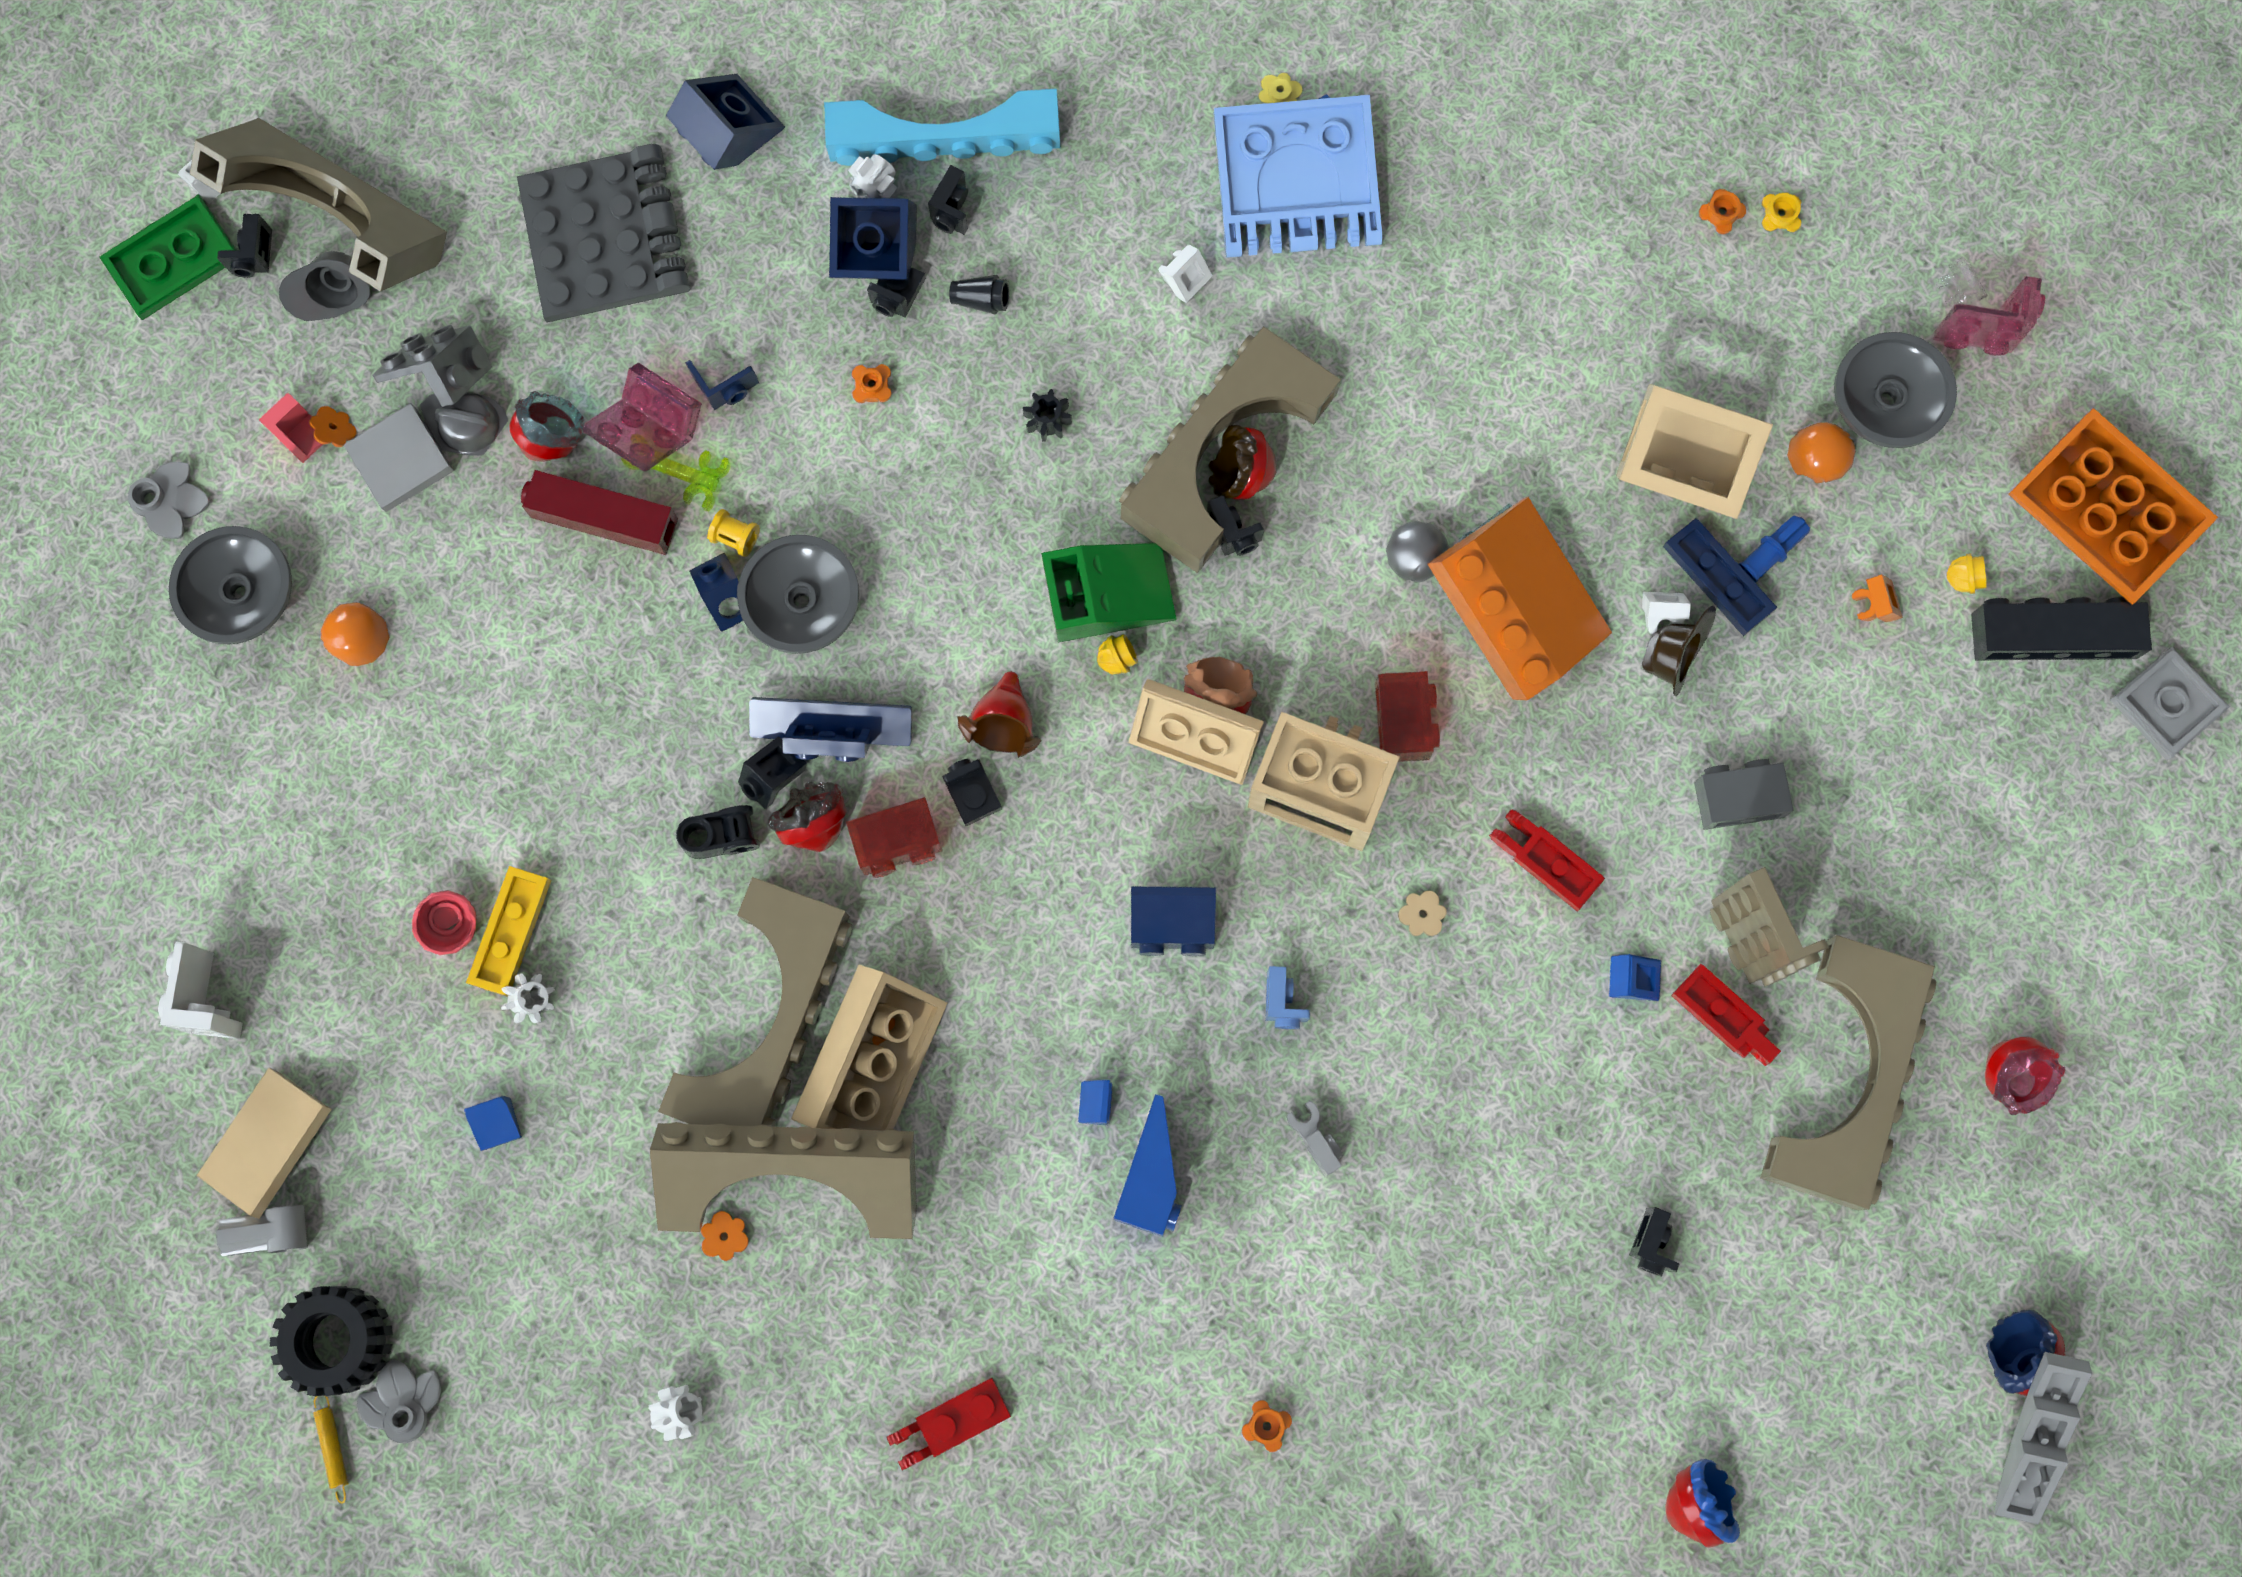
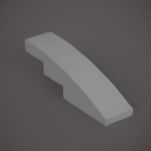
[1995,1352,2092,1524]

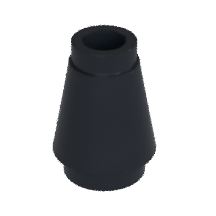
[949,275,1009,315]

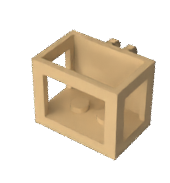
[1616,383,1773,519]
[1248,711,1400,851]

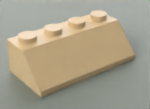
[791,965,948,1130]

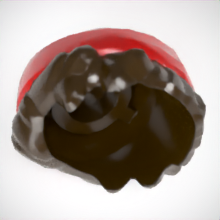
[1208,425,1276,500]

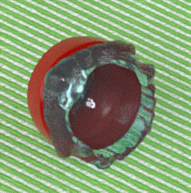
[510,391,588,462]

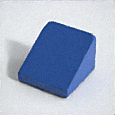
[1609,954,1661,1001]
[1078,1080,1113,1125]
[464,1096,522,1151]

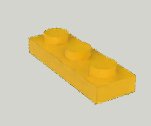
[466,866,551,997]

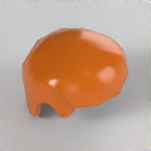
[1787,422,1856,483]
[321,602,390,666]

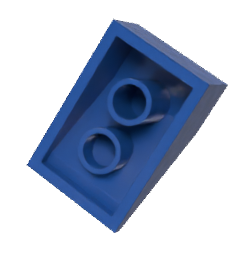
[1114,1094,1182,1237]

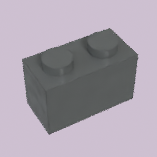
[1694,759,1794,830]

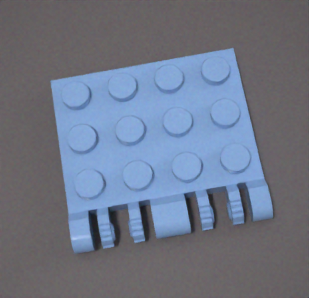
[1213,95,1382,258]

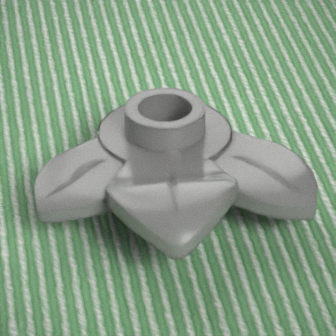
[128,462,210,539]
[357,1359,441,1443]

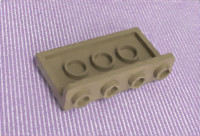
[1710,867,1829,987]

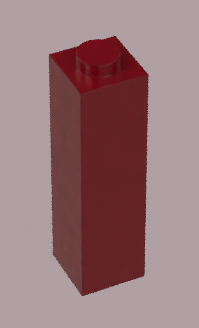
[521,470,678,555]

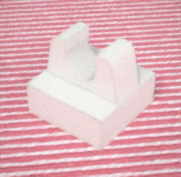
[1158,244,1213,303]
[1642,592,1691,634]

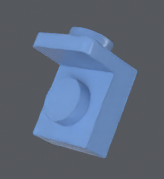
[1265,966,1310,1029]

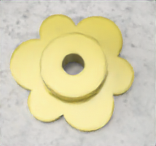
[1258,73,1302,103]

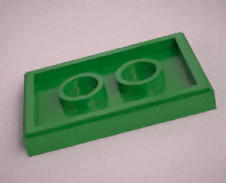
[99,194,237,320]

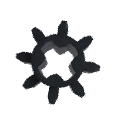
[1023,389,1072,442]

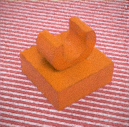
[1852,574,1903,622]

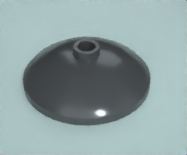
[1834,332,1957,448]
[168,526,292,645]
[737,535,859,654]

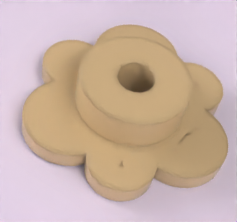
[1398,891,1447,936]

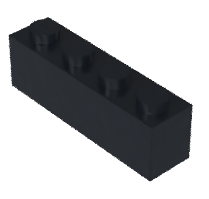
[1971,597,2152,661]

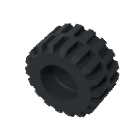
[269,1286,393,1397]

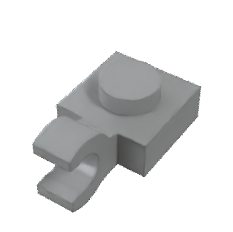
[1286,1101,1343,1177]

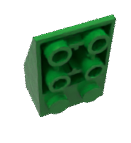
[1041,543,1177,643]

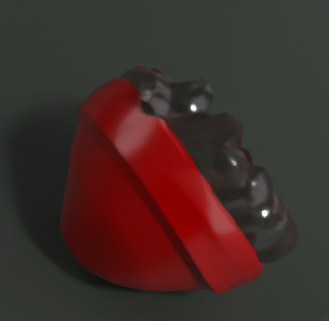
[768,782,847,852]

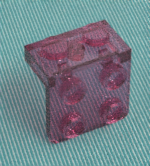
[1933,276,2045,356]

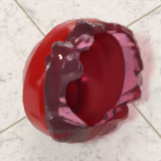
[1985,1037,2065,1115]

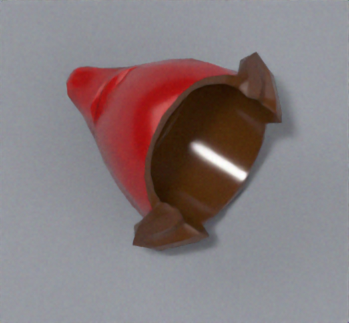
[957,671,1042,758]

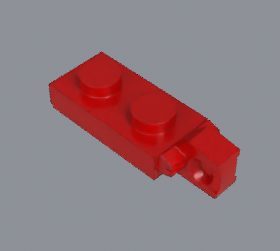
[1671,964,1781,1066]

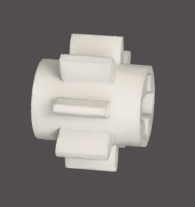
[848,154,897,198]
[501,973,555,1024]
[648,1385,704,1441]

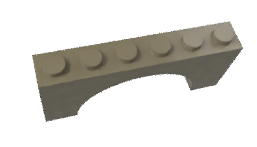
[189,118,447,291]
[1119,326,1341,573]
[658,877,853,1127]
[1760,935,1936,1211]
[650,1122,917,1239]

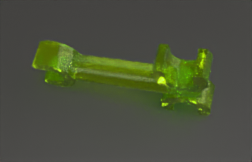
[621,437,730,512]

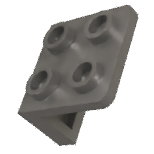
[372,325,493,407]

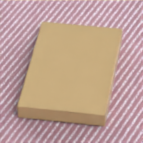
[1128,678,1264,785]
[196,1068,332,1219]

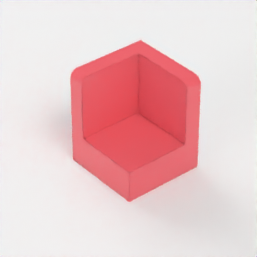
[259,393,323,463]

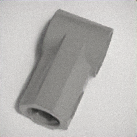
[216,1205,308,1256]

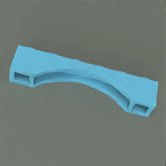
[824,89,1061,166]

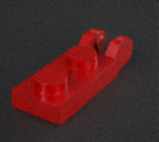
[1489,809,1605,912]
[886,1377,1011,1471]

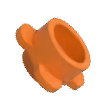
[1699,189,1746,234]
[852,364,892,403]
[1242,1400,1292,1452]

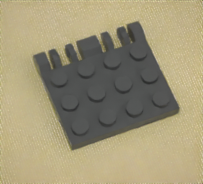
[517,144,690,323]

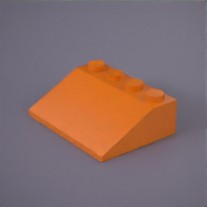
[2008,408,2218,605]
[1427,497,1612,700]

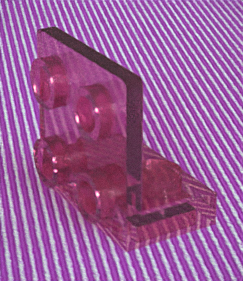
[583,363,702,471]

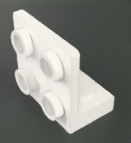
[158,941,243,1039]

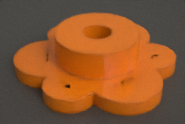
[309,406,357,447]
[701,1211,749,1261]

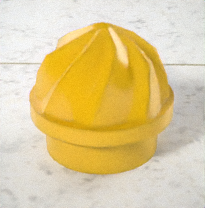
[1946,553,1987,594]
[1097,634,1138,675]

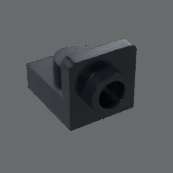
[928,165,968,235]
[217,214,272,278]
[867,267,926,318]
[1207,495,1264,556]
[738,736,807,809]
[942,758,1002,826]
[1629,1207,1680,1277]

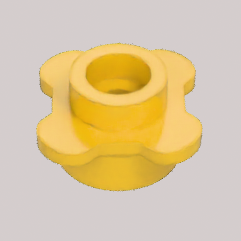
[1762,193,1801,232]

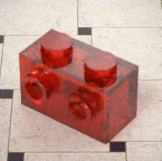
[1375,671,1440,762]
[846,797,943,878]

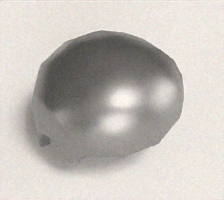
[1386,521,1449,582]

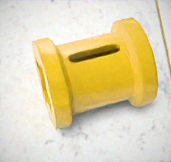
[707,509,760,557]

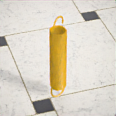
[313,1396,349,1504]

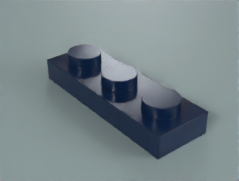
[1663,518,1778,637]

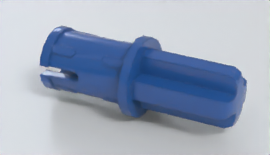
[1739,516,1810,583]

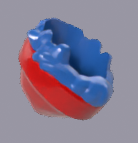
[1665,1459,1740,1548]

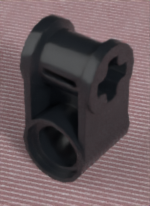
[676,805,760,859]

